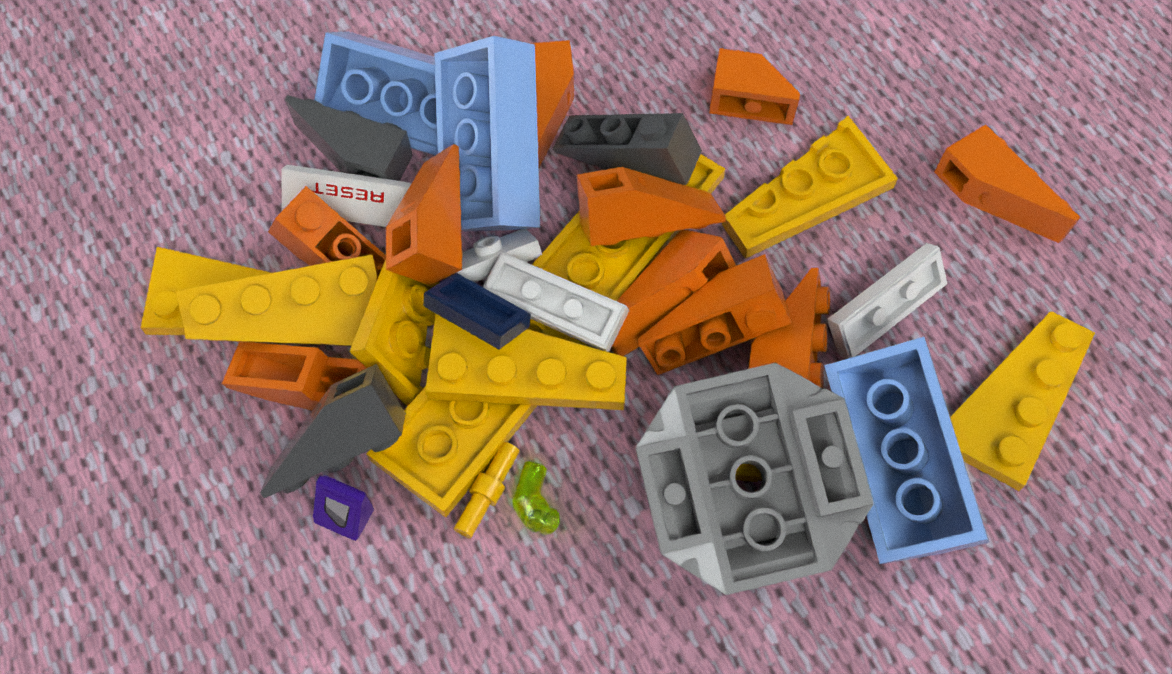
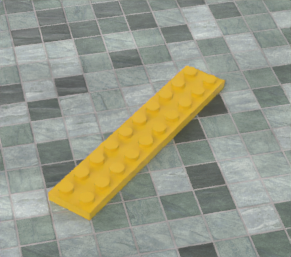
[366,154,726,518]

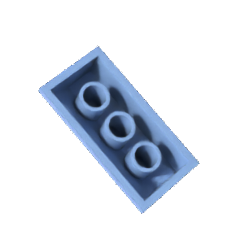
[314,31,438,155]
[435,36,540,232]
[824,337,990,564]

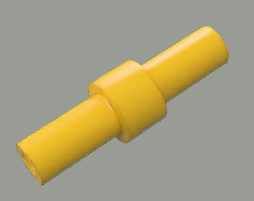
[454,442,520,539]

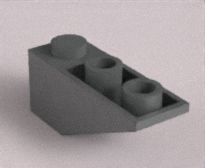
[285,95,413,181]
[553,113,702,185]
[260,364,406,499]

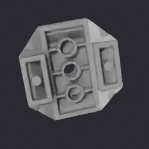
[635,363,874,595]

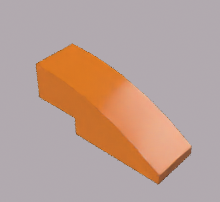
[221,342,366,411]

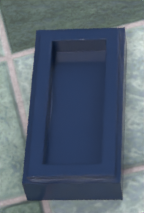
[423,273,531,350]

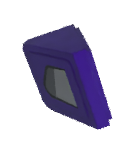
[313,475,374,541]

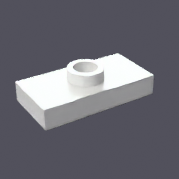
[457,229,542,283]

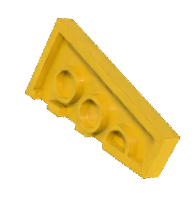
[722,115,898,259]
[140,247,271,335]
[176,255,378,346]
[349,259,440,406]
[950,311,1095,491]
[425,314,627,410]

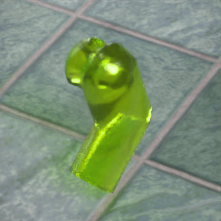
[512,461,560,535]

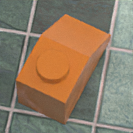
[709,48,800,125]

